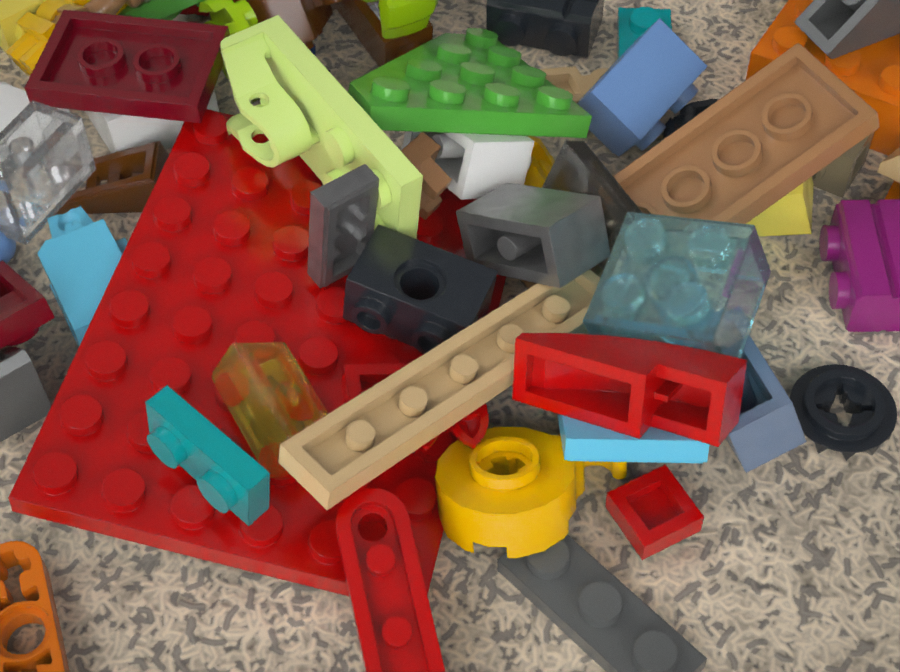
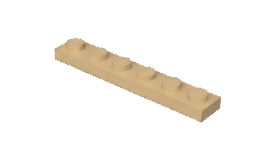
[278,269,624,510]

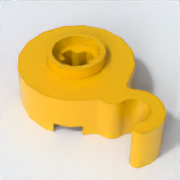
[435,427,627,558]

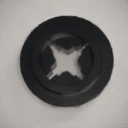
[790,364,897,461]

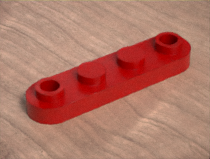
[336,488,446,672]

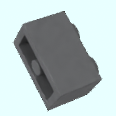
[456,183,611,288]

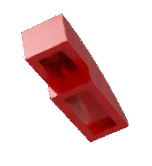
[512,333,747,447]

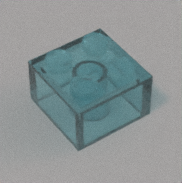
[583,212,771,358]

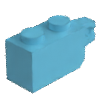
[37,206,128,347]

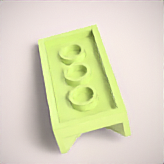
[220,15,423,239]

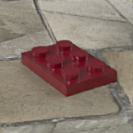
[24,10,230,123]

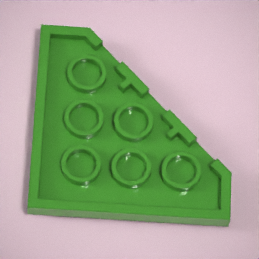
[348,28,592,138]

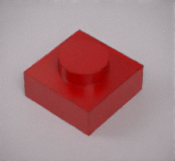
[605,464,704,560]

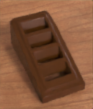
[49,141,169,215]

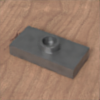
[307,164,379,288]

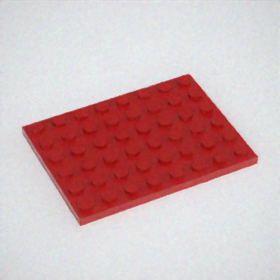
[8,109,506,596]

